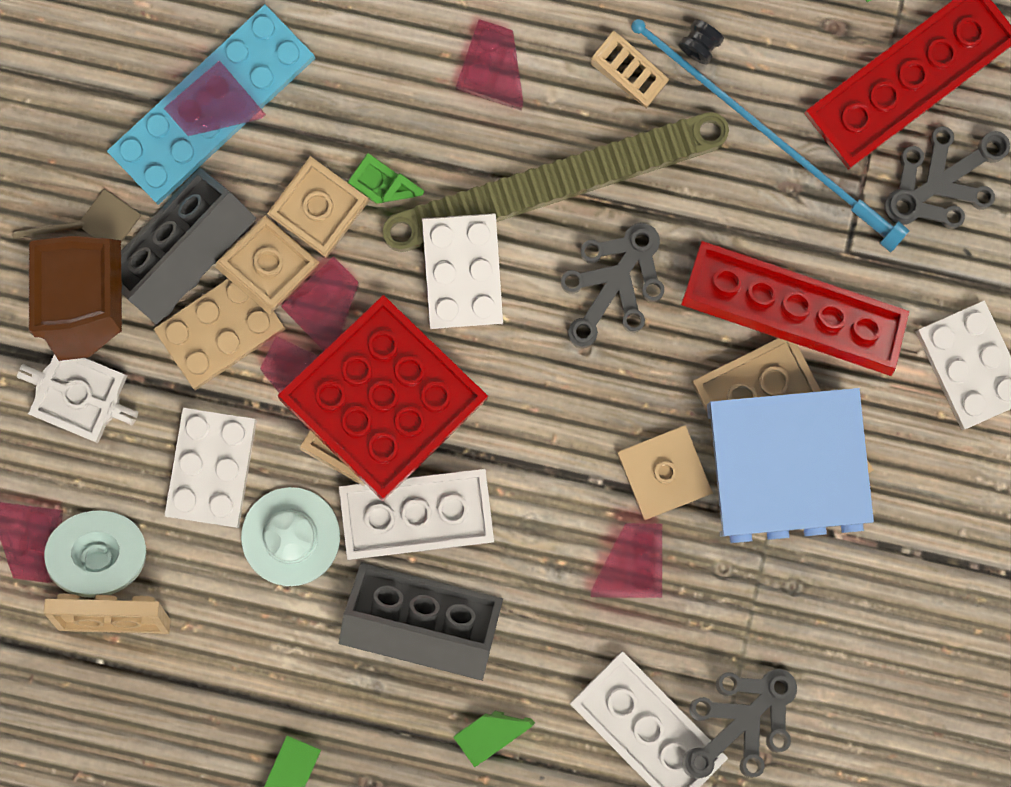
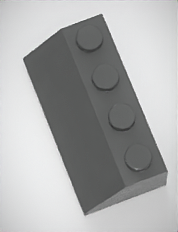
[121,168,257,325]
[338,562,503,681]

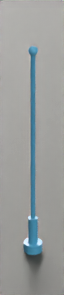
[631,19,910,253]

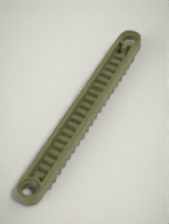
[383,112,729,252]

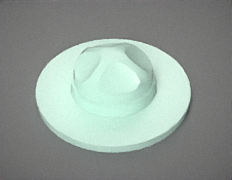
[241,487,340,586]
[44,510,146,598]

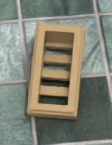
[591,31,669,109]

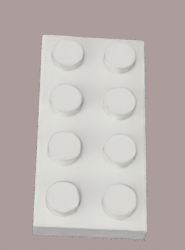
[339,469,494,560]
[570,651,728,787]

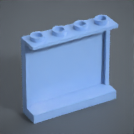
[707,388,874,543]

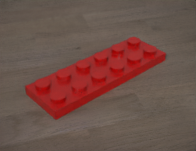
[804,0,1011,170]
[681,241,910,376]

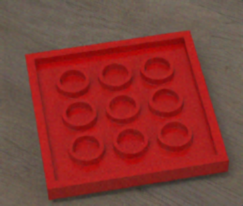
[278,295,488,501]

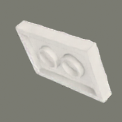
[422,213,503,329]
[915,300,1011,431]
[165,408,257,528]

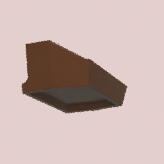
[29,236,122,361]

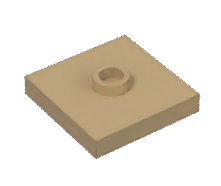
[267,156,370,258]
[215,216,319,314]
[617,425,713,521]

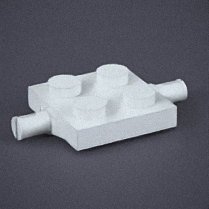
[17,354,138,443]

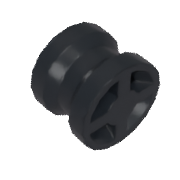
[678,19,724,65]

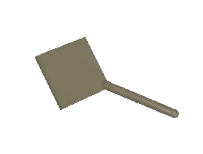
[12,189,142,243]

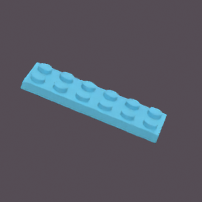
[107,4,316,205]

